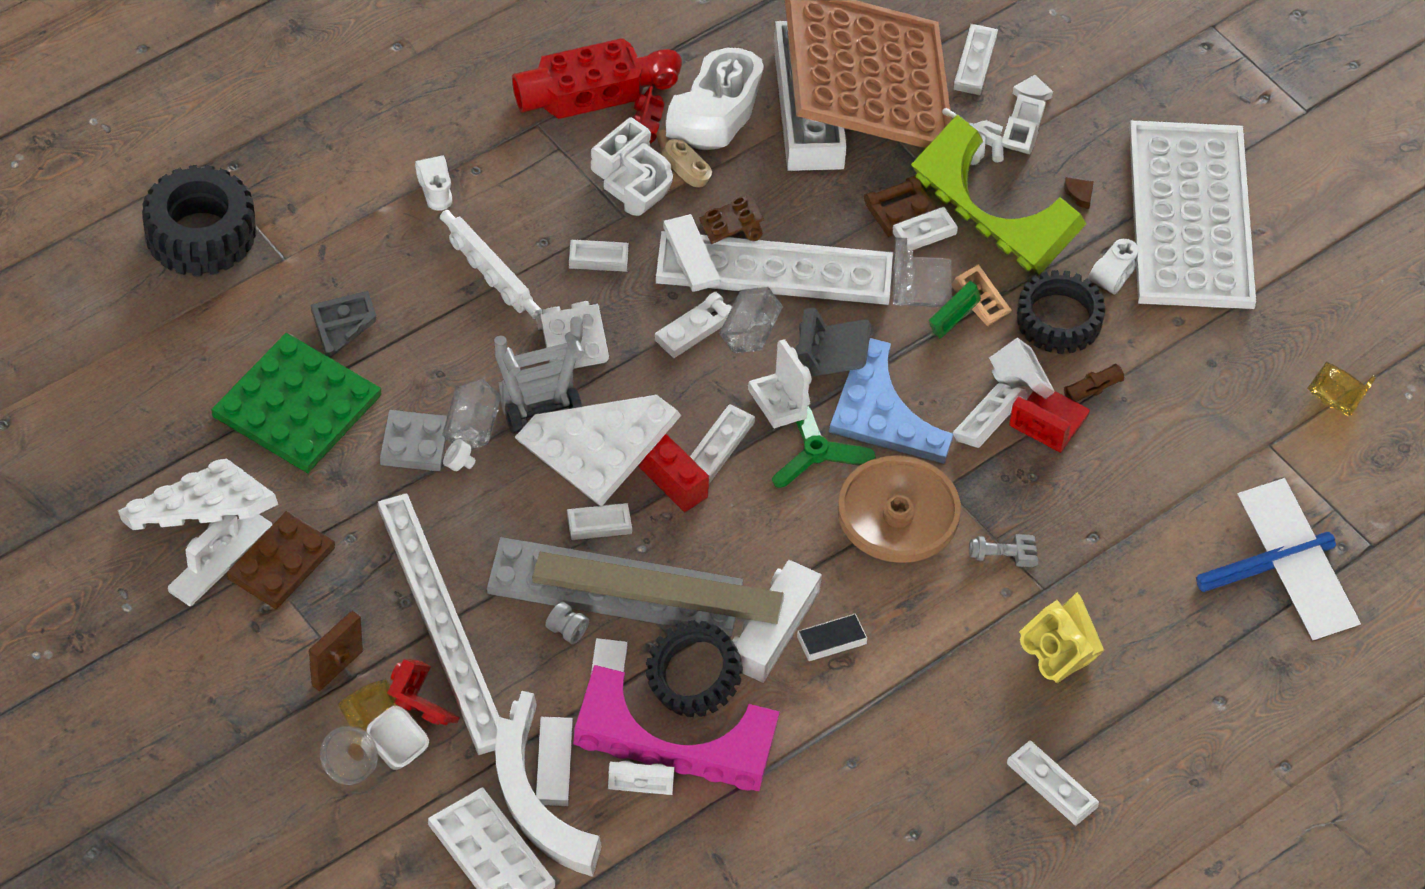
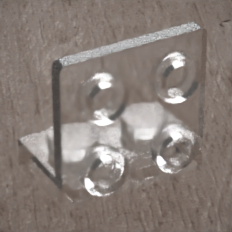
[893,237,952,307]

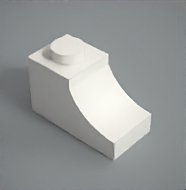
[989,338,1055,399]

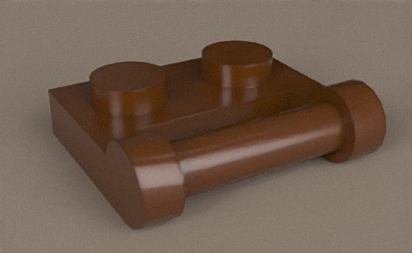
[864,175,938,237]

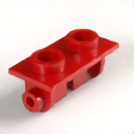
[632,86,665,144]

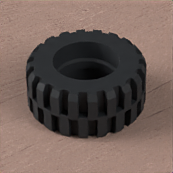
[142,165,256,276]

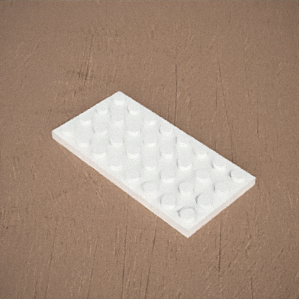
[1129,120,1256,309]

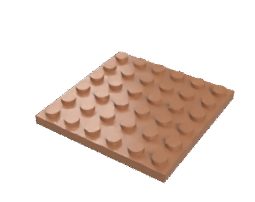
[785,0,952,148]

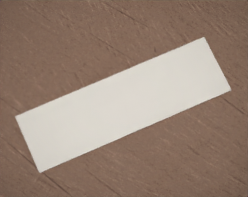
[1237,478,1361,640]

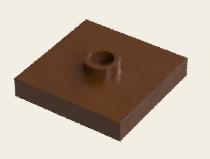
[309,610,363,692]

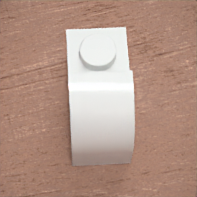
[1001,94,1046,154]

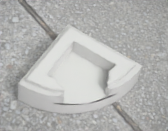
[1013,75,1053,101]

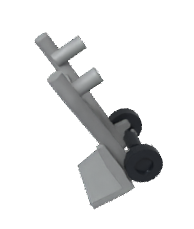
[494,316,585,434]

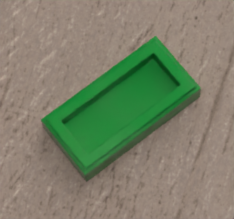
[929,280,981,339]

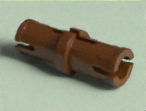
[1064,363,1125,402]

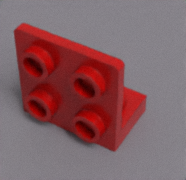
[1009,391,1090,453]

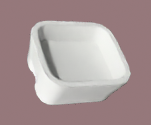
[366,706,429,770]

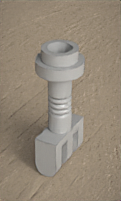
[969,534,1038,567]

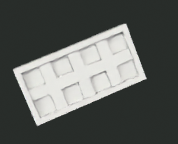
[428,787,555,889]

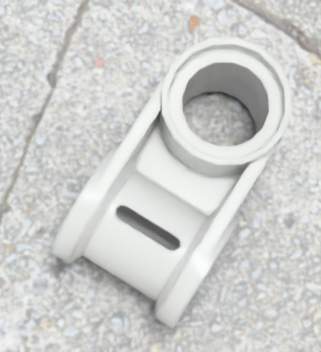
[415,155,452,211]
[1089,239,1138,295]

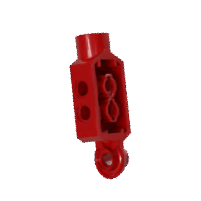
[512,38,682,119]

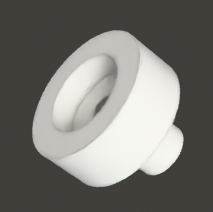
[443,439,475,471]

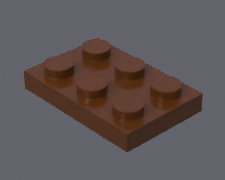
[227,511,335,610]

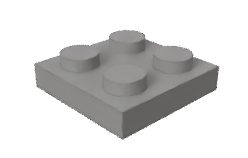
[380,410,449,472]

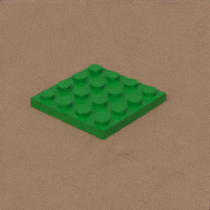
[211,332,382,474]

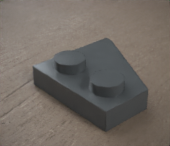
[311,291,376,358]

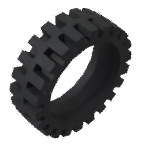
[1017,270,1105,354]
[646,620,743,717]

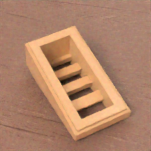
[951,264,1012,326]

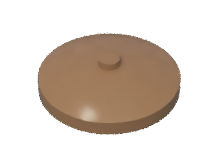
[838,456,961,563]

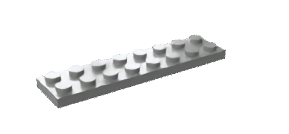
[487,537,743,636]

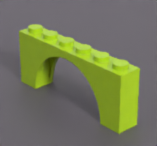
[911,114,1086,275]

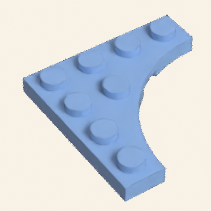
[829,338,953,464]

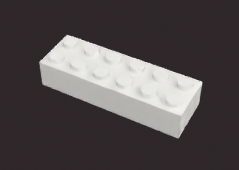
[774,21,846,171]

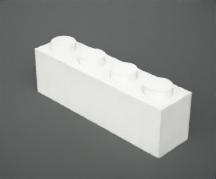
[732,560,822,683]

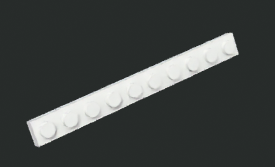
[378,493,500,755]

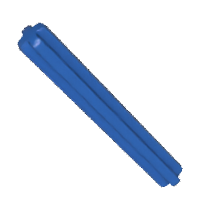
[1196,532,1336,592]

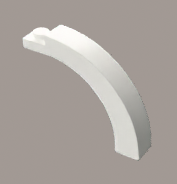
[495,691,602,877]

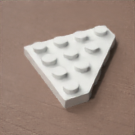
[515,395,681,507]
[118,459,278,530]

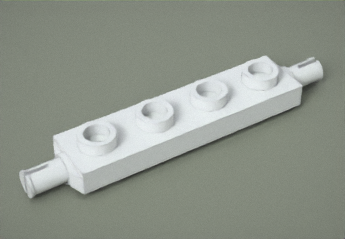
[440,210,542,319]

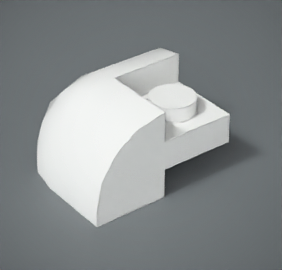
[604,142,673,216]

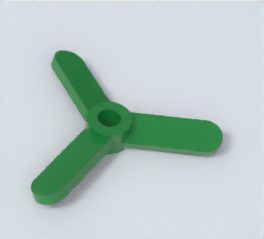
[772,406,876,488]

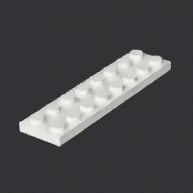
[656,231,893,305]

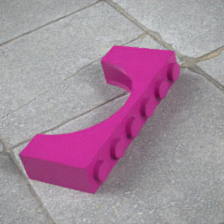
[573,665,780,791]

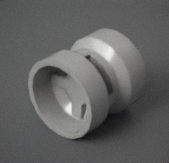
[546,602,589,644]

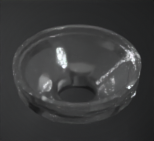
[320,726,378,785]

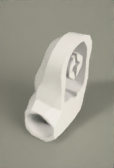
[666,48,764,150]

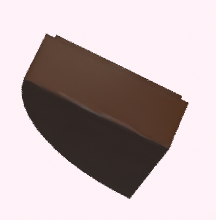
[1064,177,1094,209]

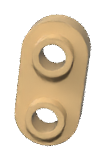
[662,139,712,187]

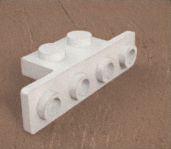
[168,514,272,606]

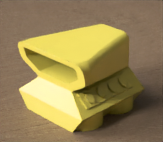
[1019,592,1104,684]

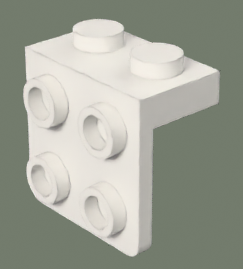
[536,301,609,369]
[748,339,812,428]

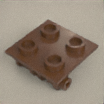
[699,194,764,245]

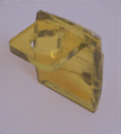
[1307,362,1376,416]
[338,678,398,741]

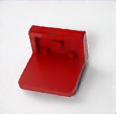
[387,659,460,726]

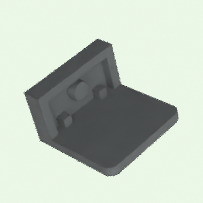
[795,307,872,377]

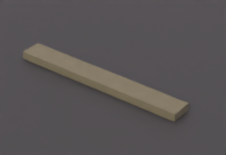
[532,551,784,624]

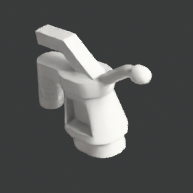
[942,108,1004,165]

